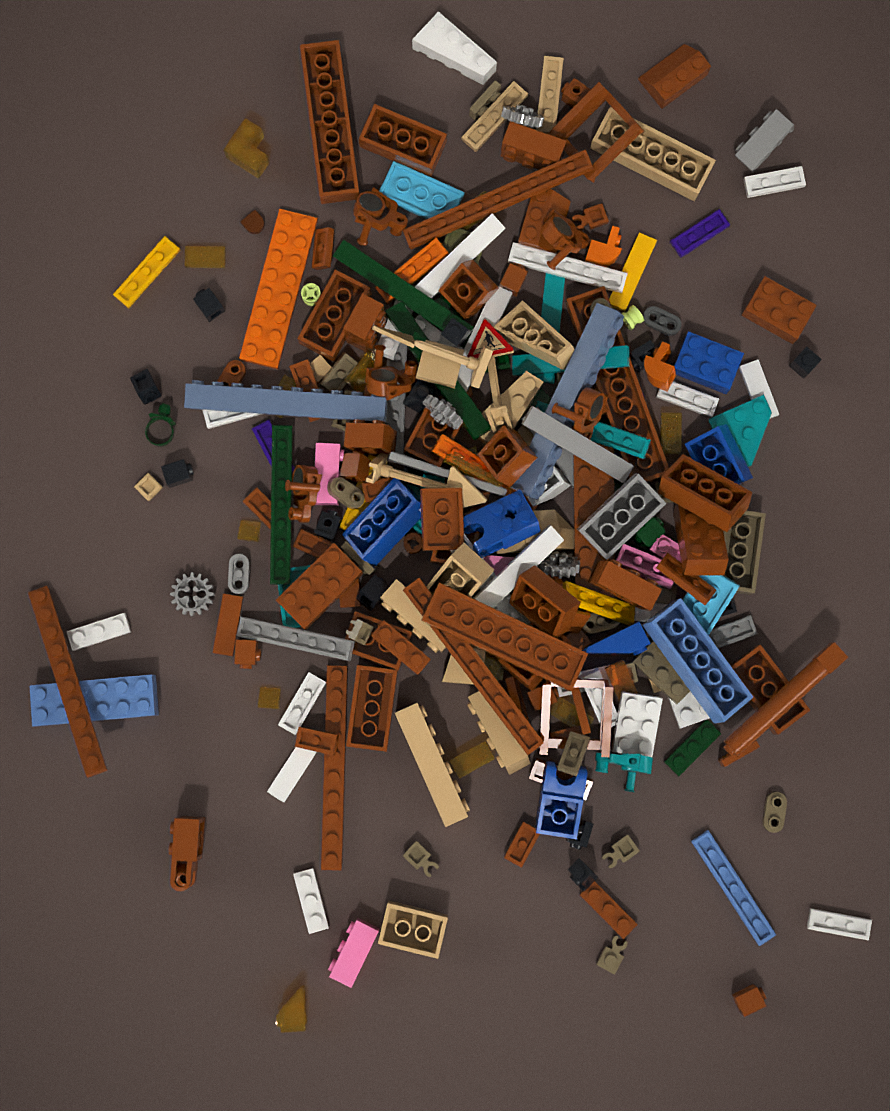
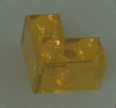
[223,118,269,179]

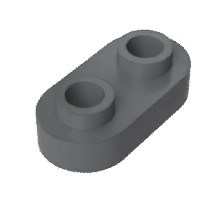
[643,306,681,336]

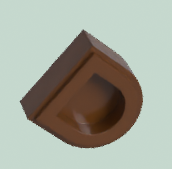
[240,210,264,234]

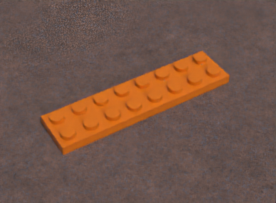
[239,209,318,370]

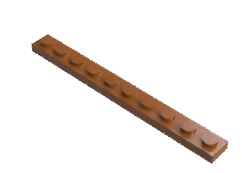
[403,149,594,250]
[403,578,544,755]
[28,586,108,778]
[321,666,348,871]

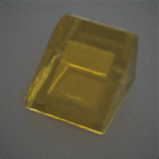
[237,520,261,542]
[258,687,281,709]

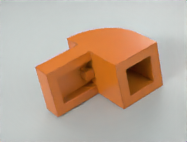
[585,226,622,267]
[644,342,676,392]

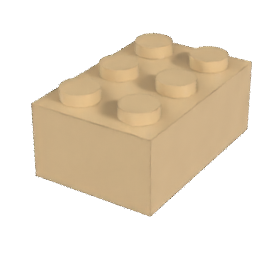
[378,900,448,959]

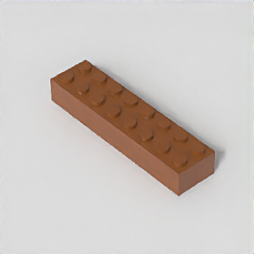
[300,40,359,204]

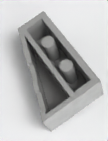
[735,109,794,172]

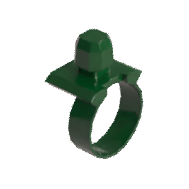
[145,403,176,447]

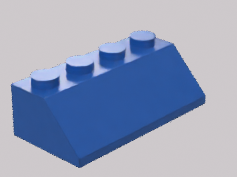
[342,478,421,567]

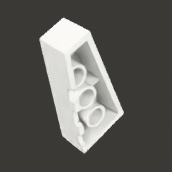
[412,12,497,85]

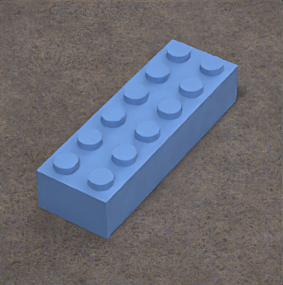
[642,598,753,723]
[30,674,159,726]

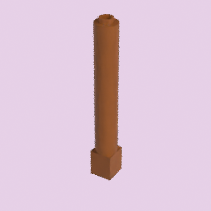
[723,642,848,757]

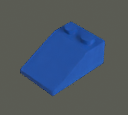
[582,622,651,656]

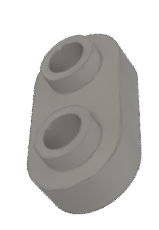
[228,554,250,594]

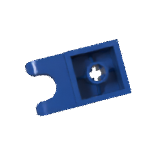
[463,489,540,558]
[535,761,587,839]

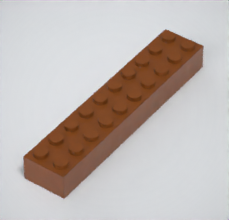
[566,286,669,483]

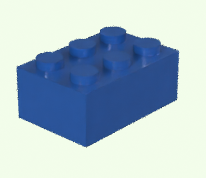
[673,331,744,394]
[685,424,753,485]

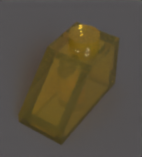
[276,985,307,1033]

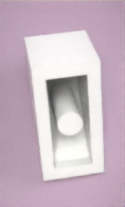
[526,466,571,506]

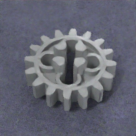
[501,105,544,128]
[423,394,463,429]
[537,551,580,578]
[170,572,215,616]

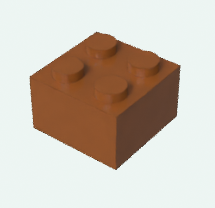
[438,259,499,319]
[344,420,397,455]
[477,425,538,487]

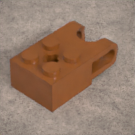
[169,816,205,892]

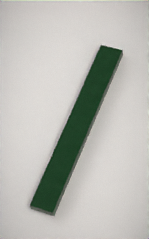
[333,239,474,344]
[385,301,491,440]
[270,425,292,585]

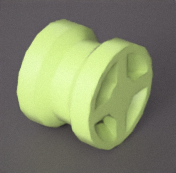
[301,283,321,306]
[621,305,644,330]

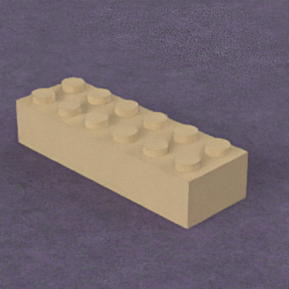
[590,107,716,202]
[395,703,470,827]

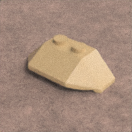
[496,510,574,554]

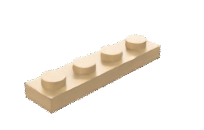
[536,56,564,134]
[461,81,528,152]

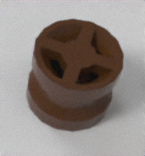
[403,533,422,554]

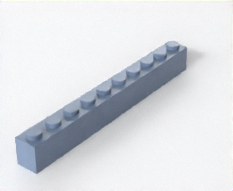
[510,303,625,500]
[184,380,388,423]

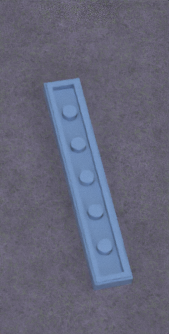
[691,830,776,946]

